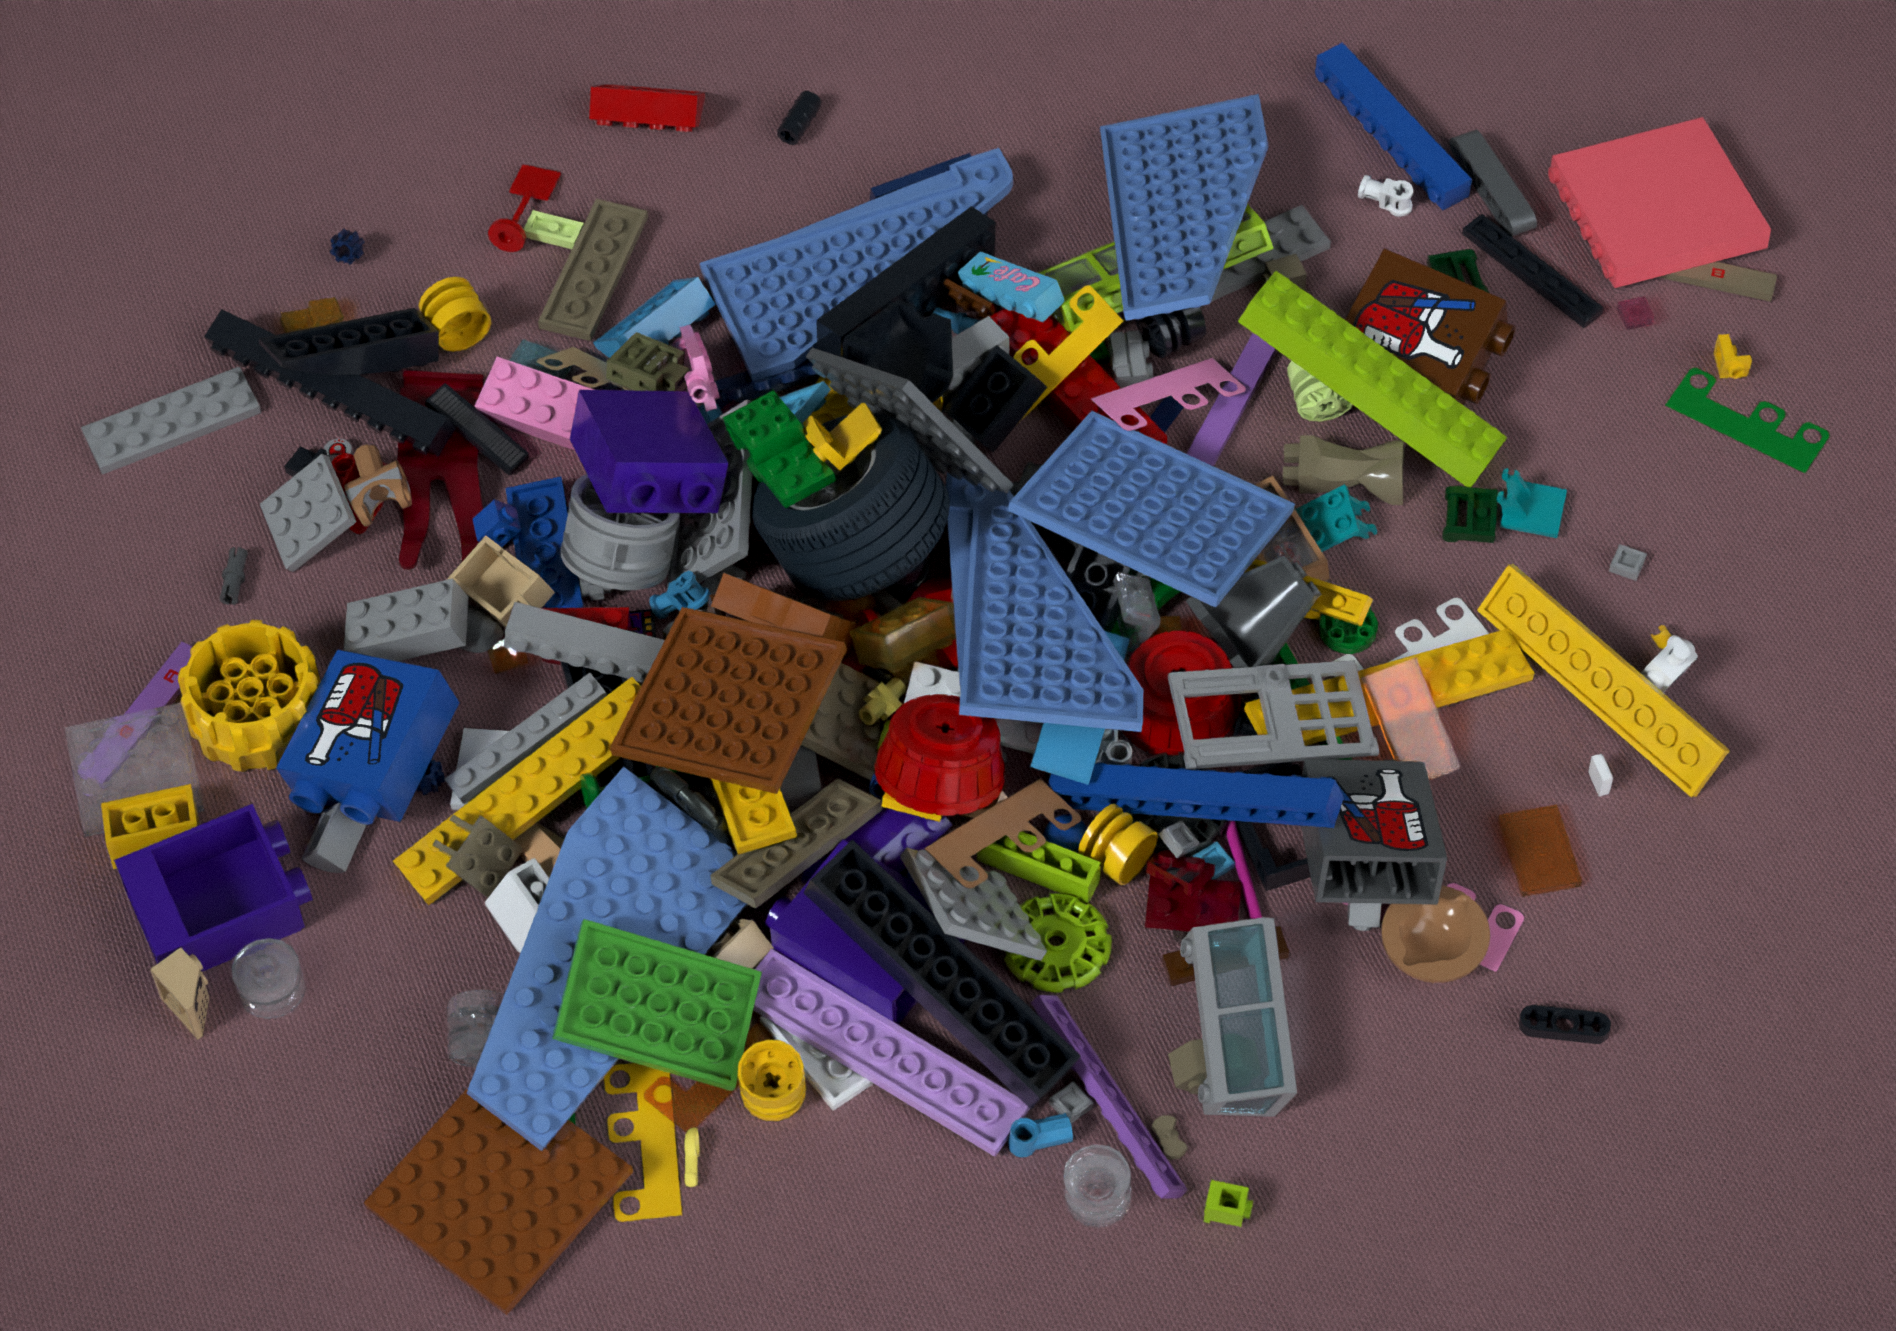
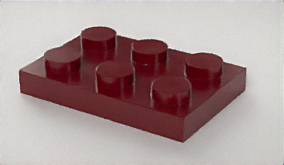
[1145,875,1241,936]

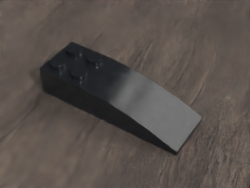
[259,308,439,375]

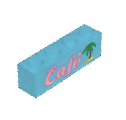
[958,252,1065,322]

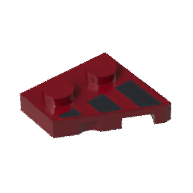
[1146,850,1215,896]

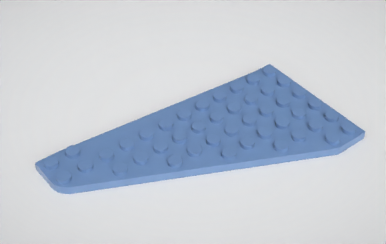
[699,148,1013,381]
[946,472,1143,732]

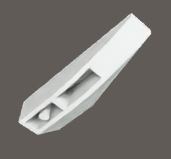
[485,857,549,953]

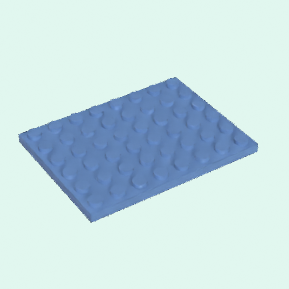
[1008,411,1295,608]

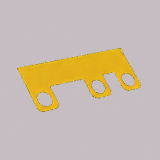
[1014,285,1123,423]
[604,1063,682,1222]

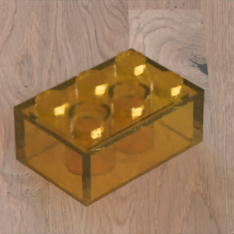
[850,597,956,672]

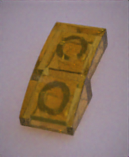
[280,297,344,333]

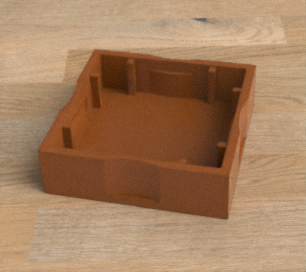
[711,573,860,658]

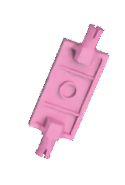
[673,325,720,412]

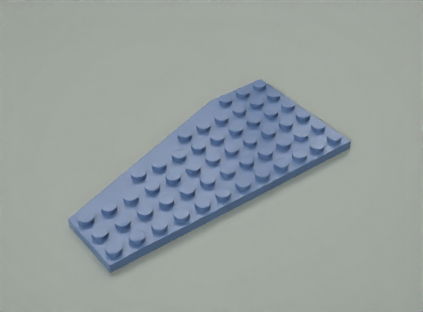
[1100,94,1269,321]
[467,767,748,1151]

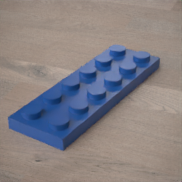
[505,477,584,608]

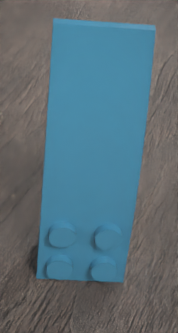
[1030,631,1130,785]

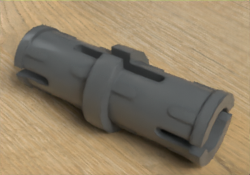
[219,547,248,605]

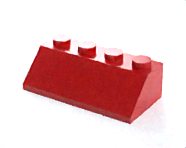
[589,84,705,132]

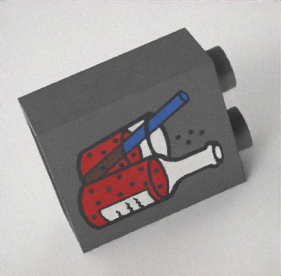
[1301,758,1447,905]

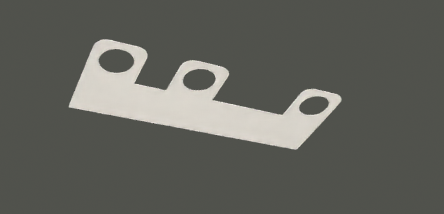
[1333,598,1489,677]

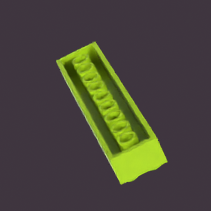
[1238,271,1507,487]

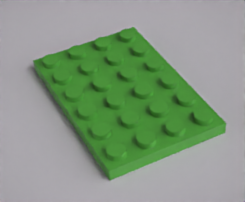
[552,919,762,1091]

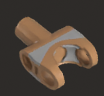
[344,445,412,527]

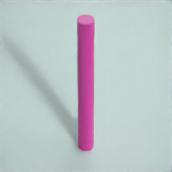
[1225,820,1262,919]

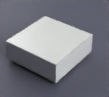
[1588,754,1613,796]

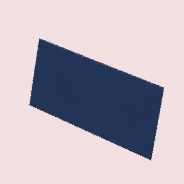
[1150,396,1188,433]

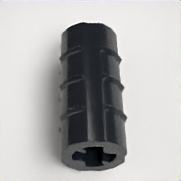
[777,91,822,145]

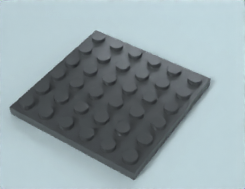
[806,348,1014,494]

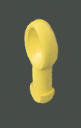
[685,1127,700,1187]

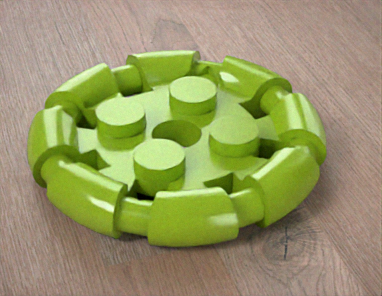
[1002,893,1112,993]

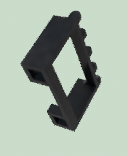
[1235,762,1311,891]

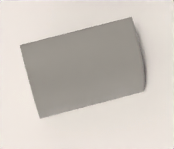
[301,803,366,873]

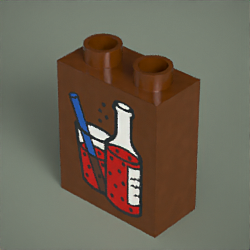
[1345,248,1516,405]

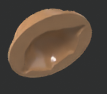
[1381,886,1490,983]

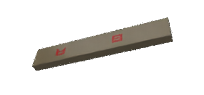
[1659,262,1777,302]

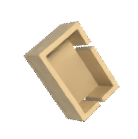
[448,536,555,628]

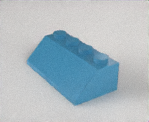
[593,277,715,358]

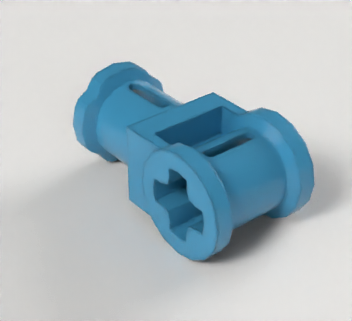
[649,571,711,619]

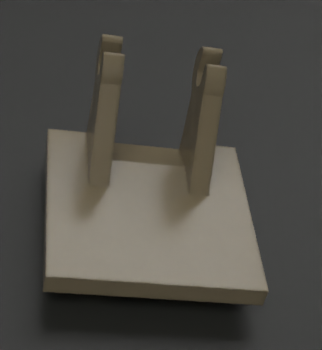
[432,815,524,898]

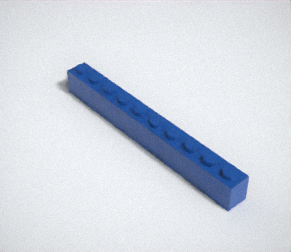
[1047,762,1344,828]

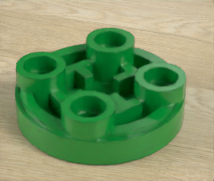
[1319,606,1378,654]

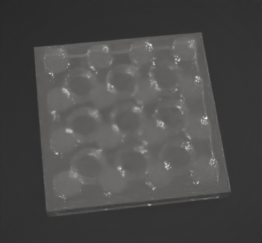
[65,703,205,837]

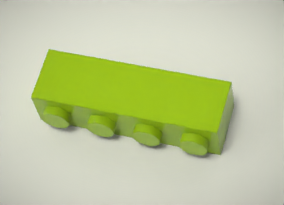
[977,831,1101,904]

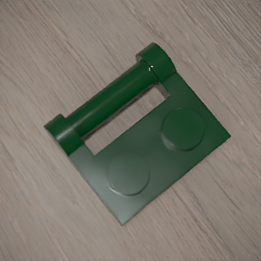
[1427,249,1489,293]
[1442,486,1498,543]

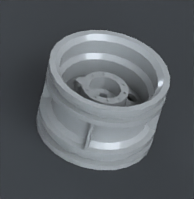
[561,474,681,590]

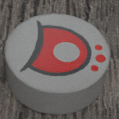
[324,439,353,462]

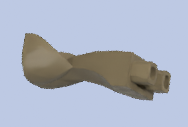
[1283,435,1405,505]

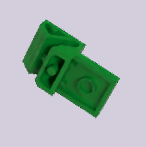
[723,390,836,509]

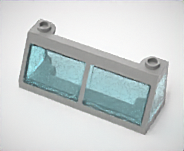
[1180,917,1297,1117]

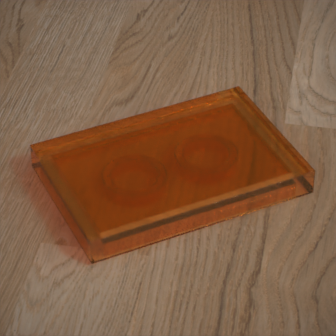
[1498,805,1582,897]

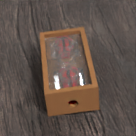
[1254,476,1330,581]

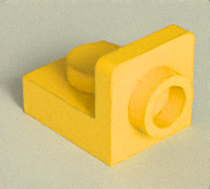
[1713,334,1752,379]

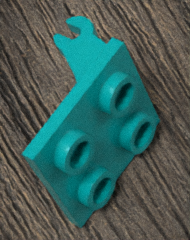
[1497,468,1567,538]
[1295,484,1378,552]

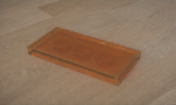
[1361,657,1461,781]

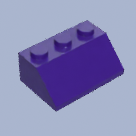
[845,800,952,873]

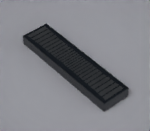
[425,383,529,476]

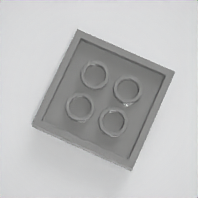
[260,454,356,572]

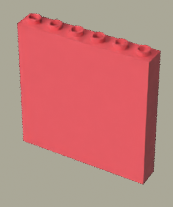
[1548,117,1771,288]

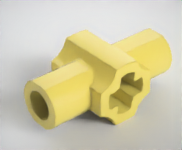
[859,678,906,725]

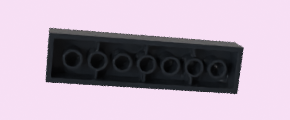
[817,206,996,358]

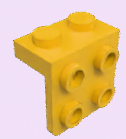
[803,403,882,470]

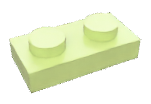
[524,210,584,249]

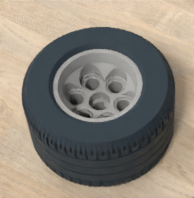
[752,413,950,601]

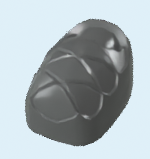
[458,605,504,653]

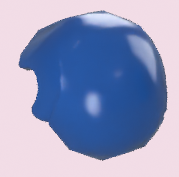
[1043,814,1087,853]

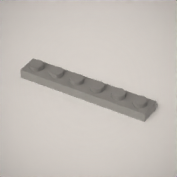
[445,673,607,804]

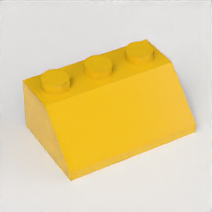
[101,784,200,869]

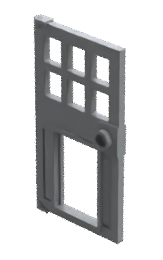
[1168,660,1379,770]

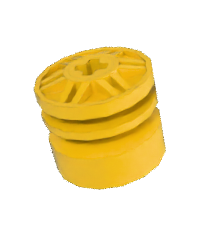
[418,276,492,352]
[1078,804,1158,885]
[738,1040,806,1121]

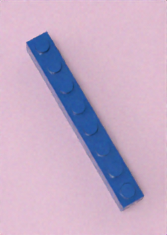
[1315,42,1472,210]

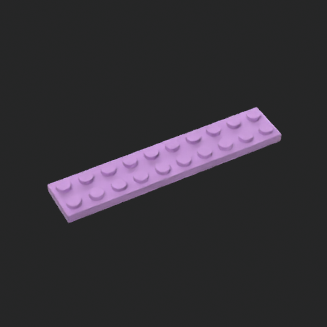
[753,949,1030,1157]

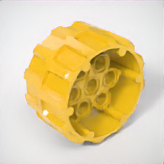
[178,620,321,772]

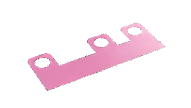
[1091,358,1246,431]

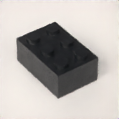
[943,345,1047,453]
[1066,544,1138,633]

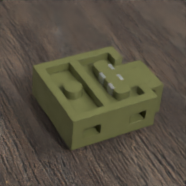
[606,332,690,391]

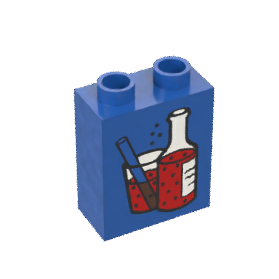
[276,650,459,825]

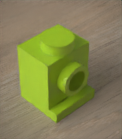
[1204,1180,1253,1227]

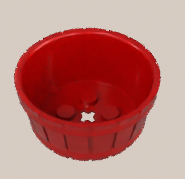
[1122,630,1242,755]
[874,694,1005,816]

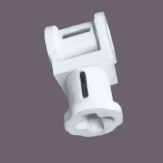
[1358,175,1413,217]

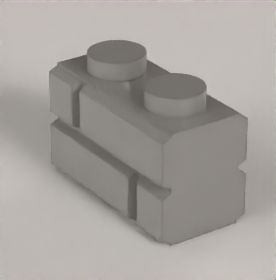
[1107,330,1153,388]

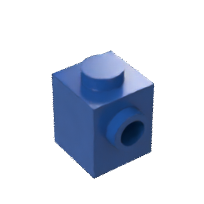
[473,499,521,547]

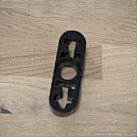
[1518,1005,1611,1044]

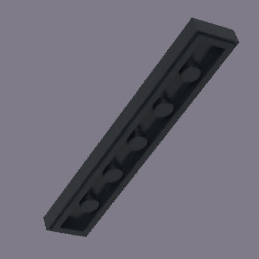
[1462,214,1604,328]

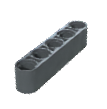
[1450,129,1537,237]

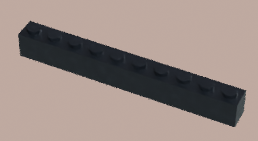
[204,309,456,456]

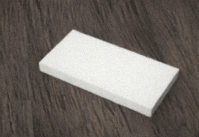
[760,1016,874,1111]

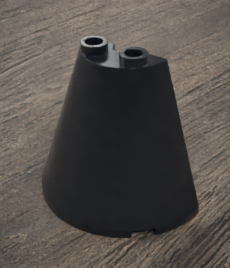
[842,300,954,403]

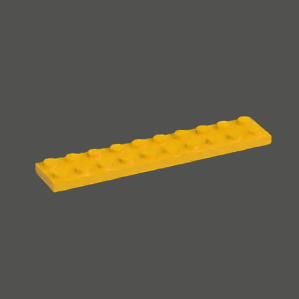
[1477,564,1730,797]
[1244,628,1535,746]
[393,677,641,906]

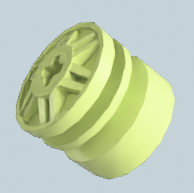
[1287,361,1352,422]

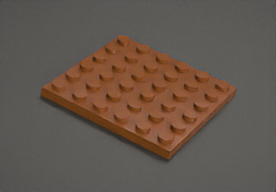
[609,607,847,794]
[363,1087,634,1315]

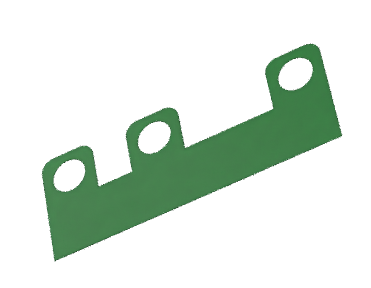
[1665,368,1829,473]

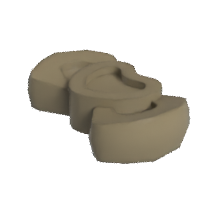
[1151,1115,1188,1160]

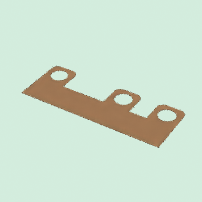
[924,779,1081,888]

